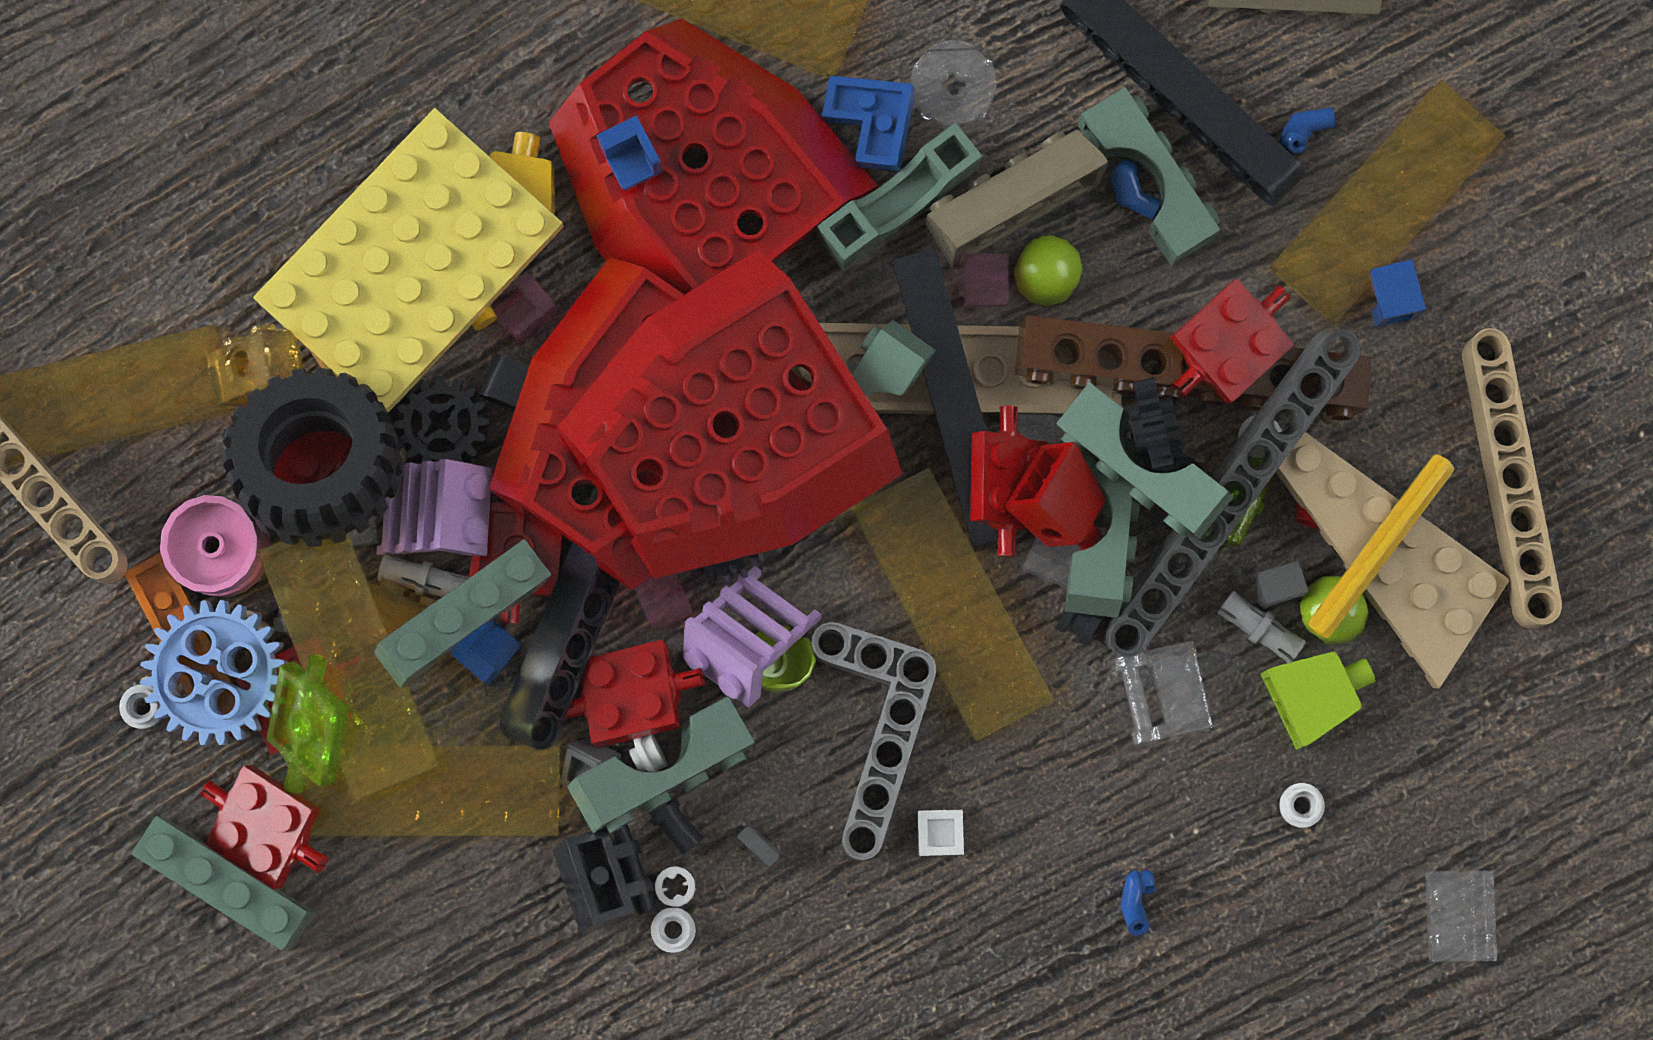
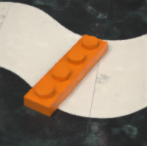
[125,552,236,714]

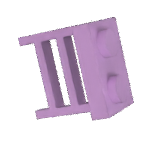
[377,459,492,557]
[682,566,822,708]

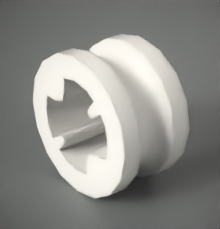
[655,867,696,907]

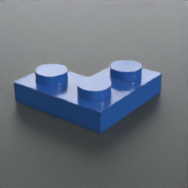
[822,76,916,172]

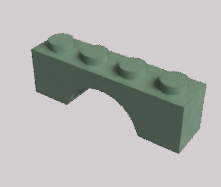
[1078,87,1220,267]
[817,122,982,272]
[847,320,936,396]
[1056,382,1233,539]
[1065,438,1144,618]
[374,539,551,688]
[567,696,755,833]
[131,816,316,951]

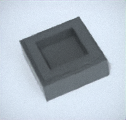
[737,826,781,869]

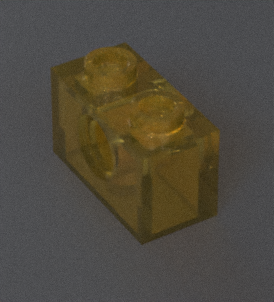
[206,324,303,406]

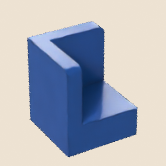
[597,115,662,191]
[1370,259,1426,328]
[451,620,521,687]

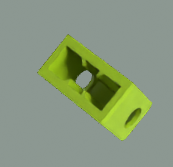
[1261,651,1376,750]

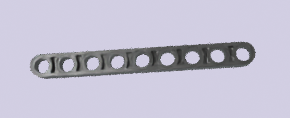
[1101,328,1361,658]

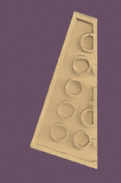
[1276,432,1510,689]

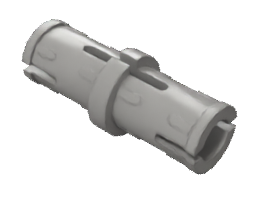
[378,554,469,597]
[1217,590,1306,663]

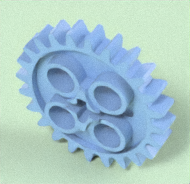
[140,600,289,745]

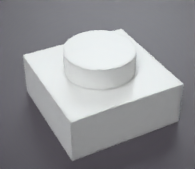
[917,810,964,856]

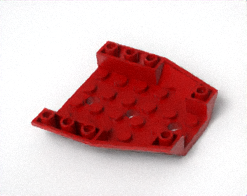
[549,18,879,295]
[557,250,902,579]
[489,257,809,591]

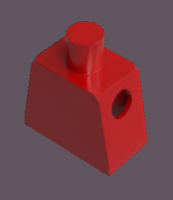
[1005,442,1105,551]

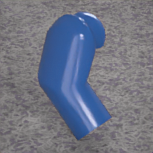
[1279,107,1335,155]
[1110,160,1161,220]
[1120,869,1156,935]

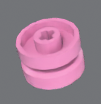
[160,495,271,597]

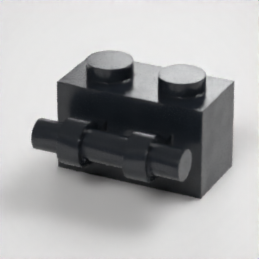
[553,825,656,935]

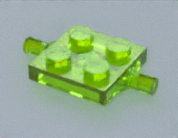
[266,654,349,793]

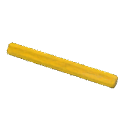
[1308,454,1454,639]

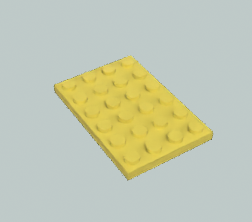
[253,108,564,413]

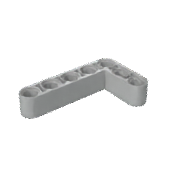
[811,622,936,861]

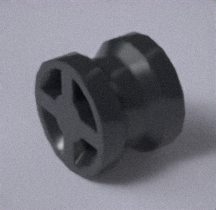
[1055,610,1103,646]

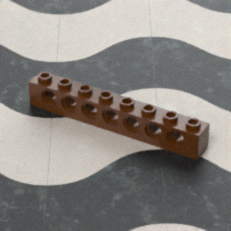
[1015,315,1372,421]

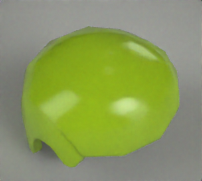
[1014,235,1083,307]
[1300,576,1369,645]
[755,626,816,693]

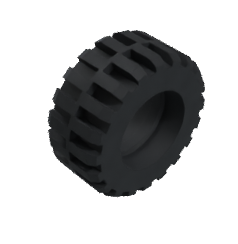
[222,368,403,547]

